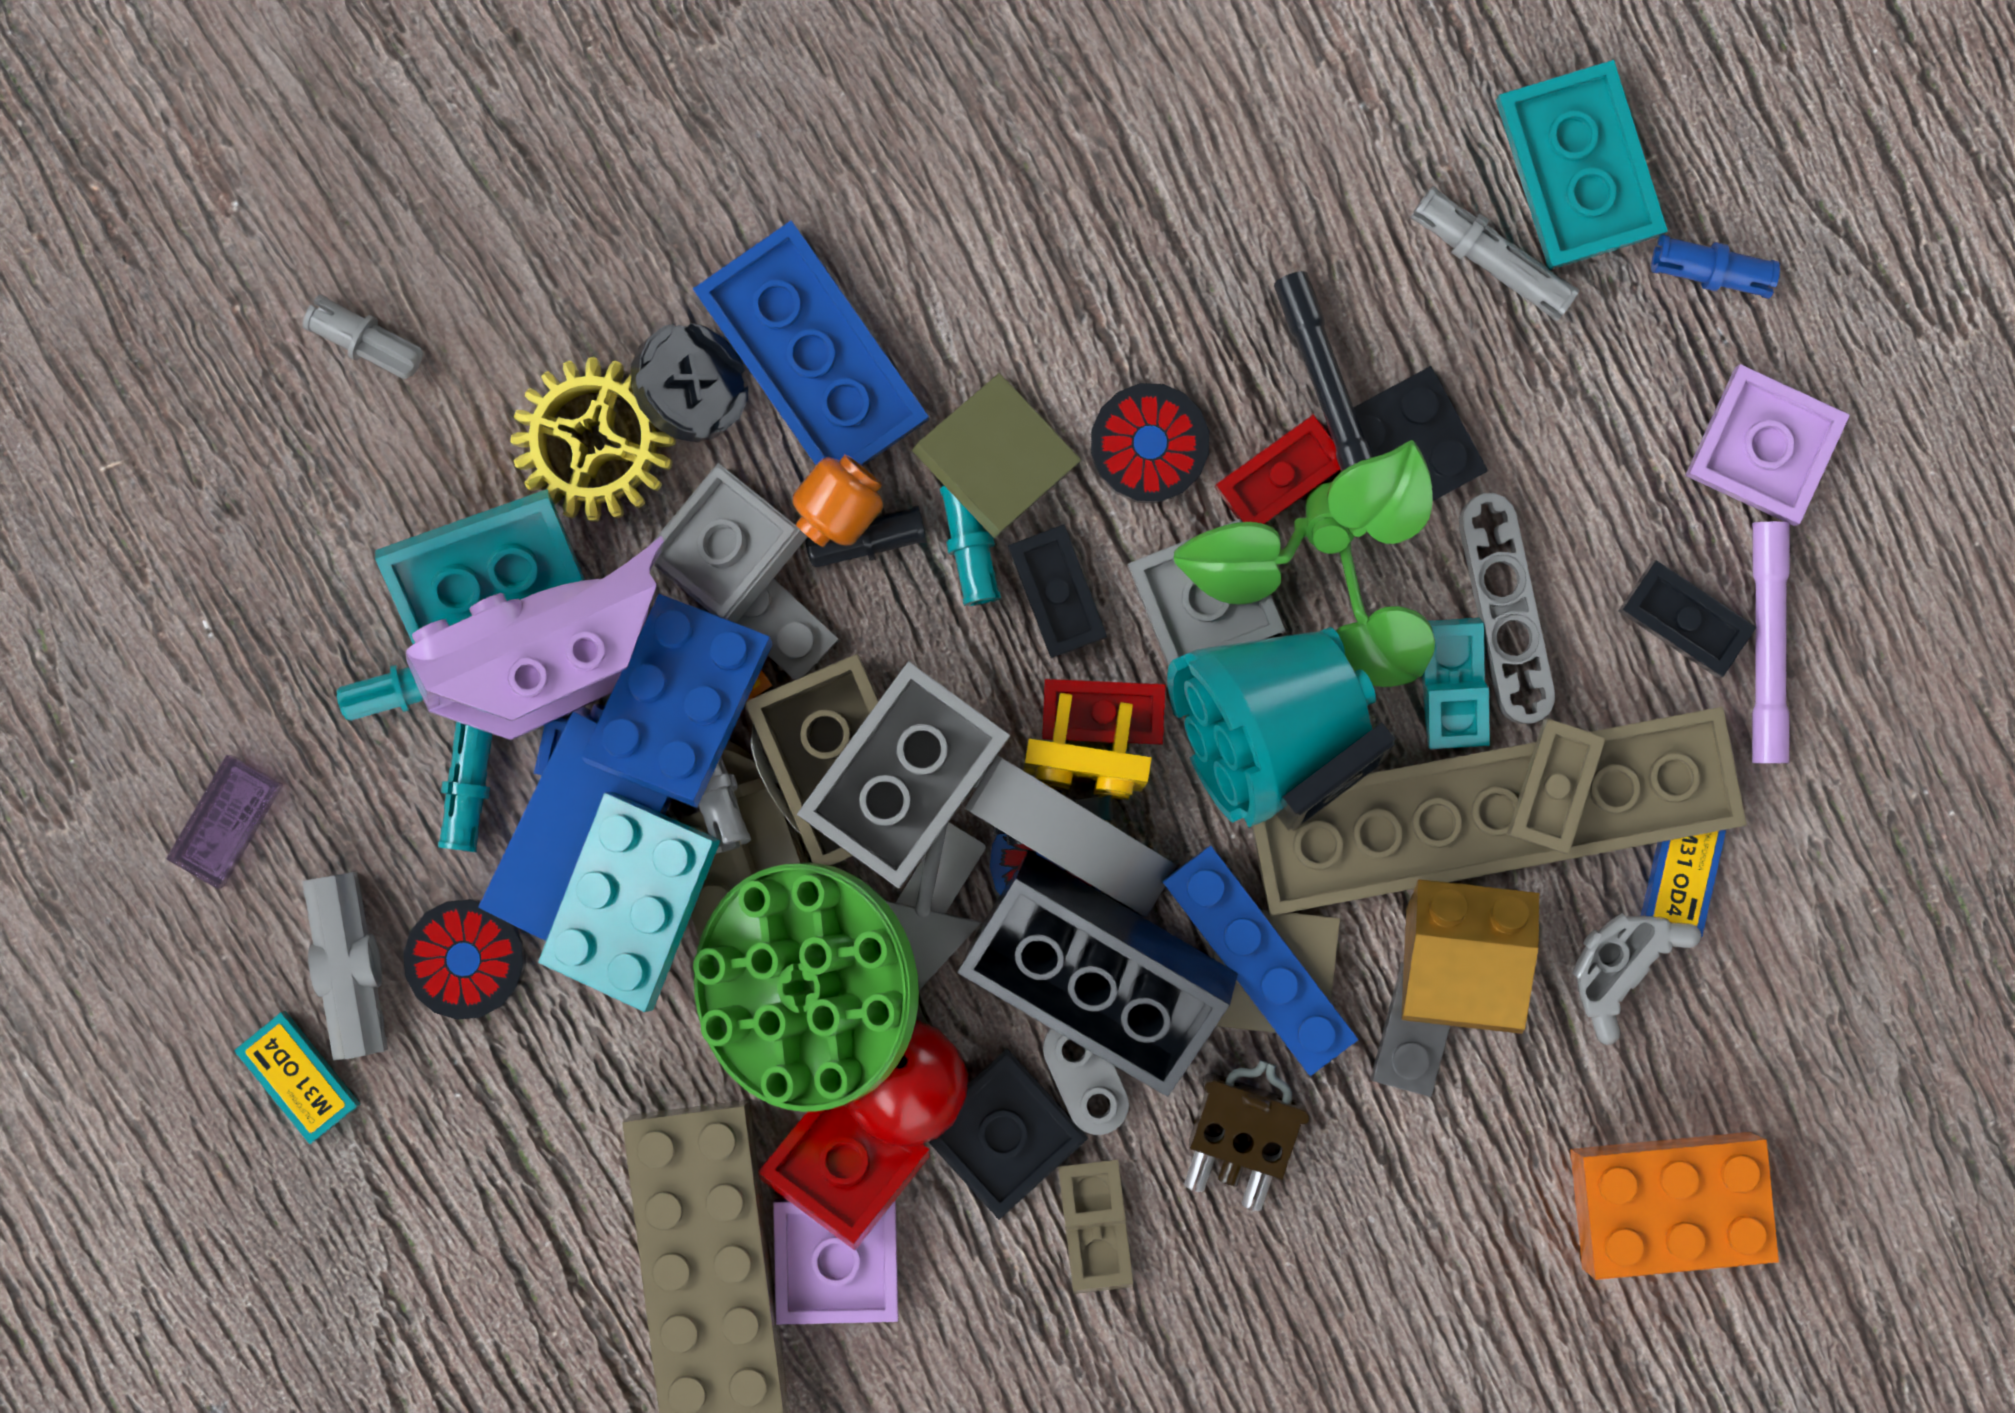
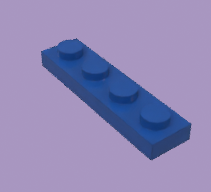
[1162,845,1359,1076]

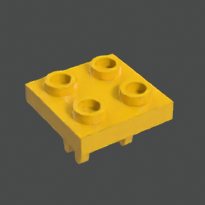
[1023,693,1152,800]

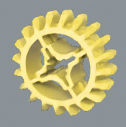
[511,357,676,522]

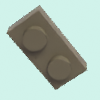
[1507,718,1606,854]

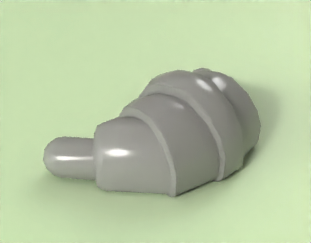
[1572,913,1701,1045]

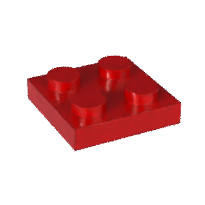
[758,1104,930,1251]

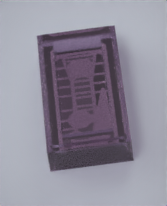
[166,755,283,889]

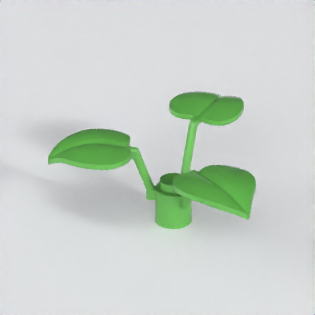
[1173,440,1435,687]

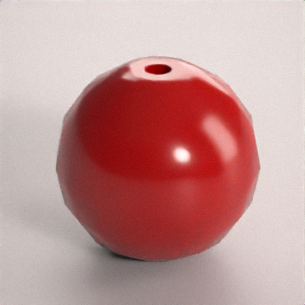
[846,1021,968,1146]

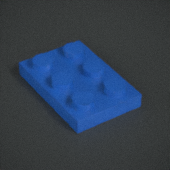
[581,594,773,808]

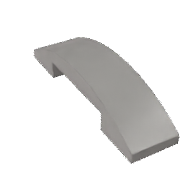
[965,755,1177,917]

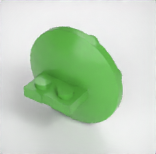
[693,862,919,1112]

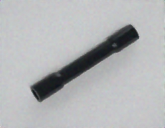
[1274,271,1375,472]

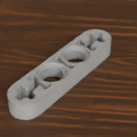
[1459,493,1555,724]

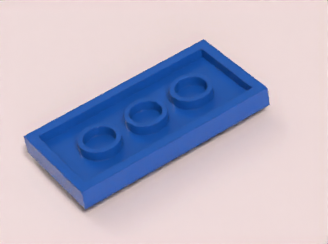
[693,220,930,466]

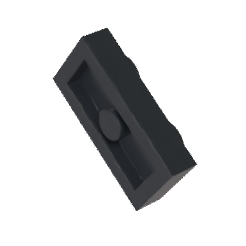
[1008,524,1107,659]
[1618,560,1757,678]

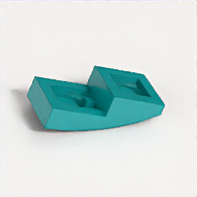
[1422,618,1490,749]

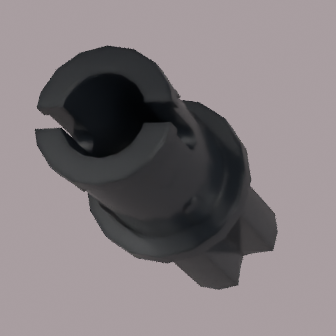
[805,505,927,568]

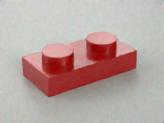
[1214,414,1340,524]
[1042,679,1166,745]

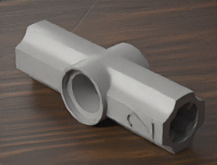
[302,871,388,1060]

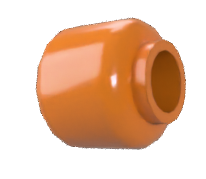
[793,454,883,547]

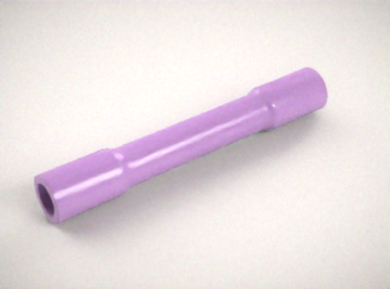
[1752,521,1790,763]

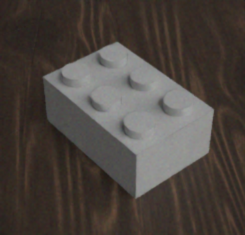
[797,661,1010,889]

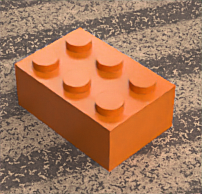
[1570,1132,1779,1280]

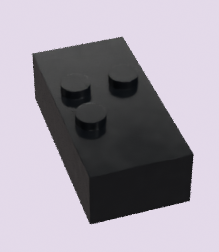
[957,850,1238,1097]

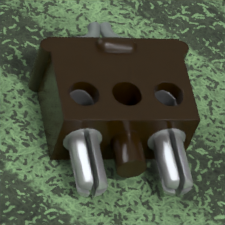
[1184,1060,1309,1211]

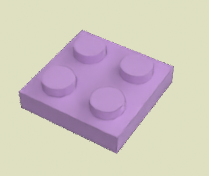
[1685,364,1850,526]
[773,1199,899,1325]

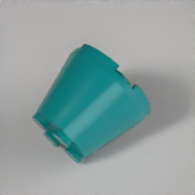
[1167,627,1376,828]

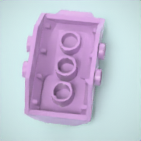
[406,536,664,740]

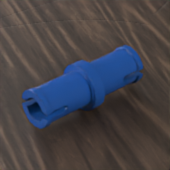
[1651,235,1780,299]

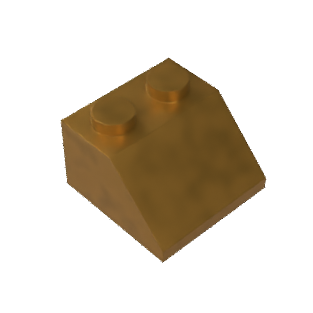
[1401,879,1540,1034]

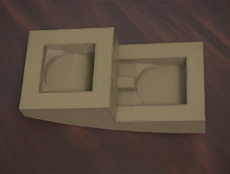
[1058,1160,1134,1294]

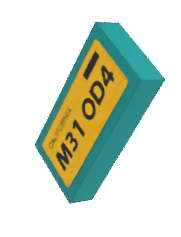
[234,1011,361,1144]

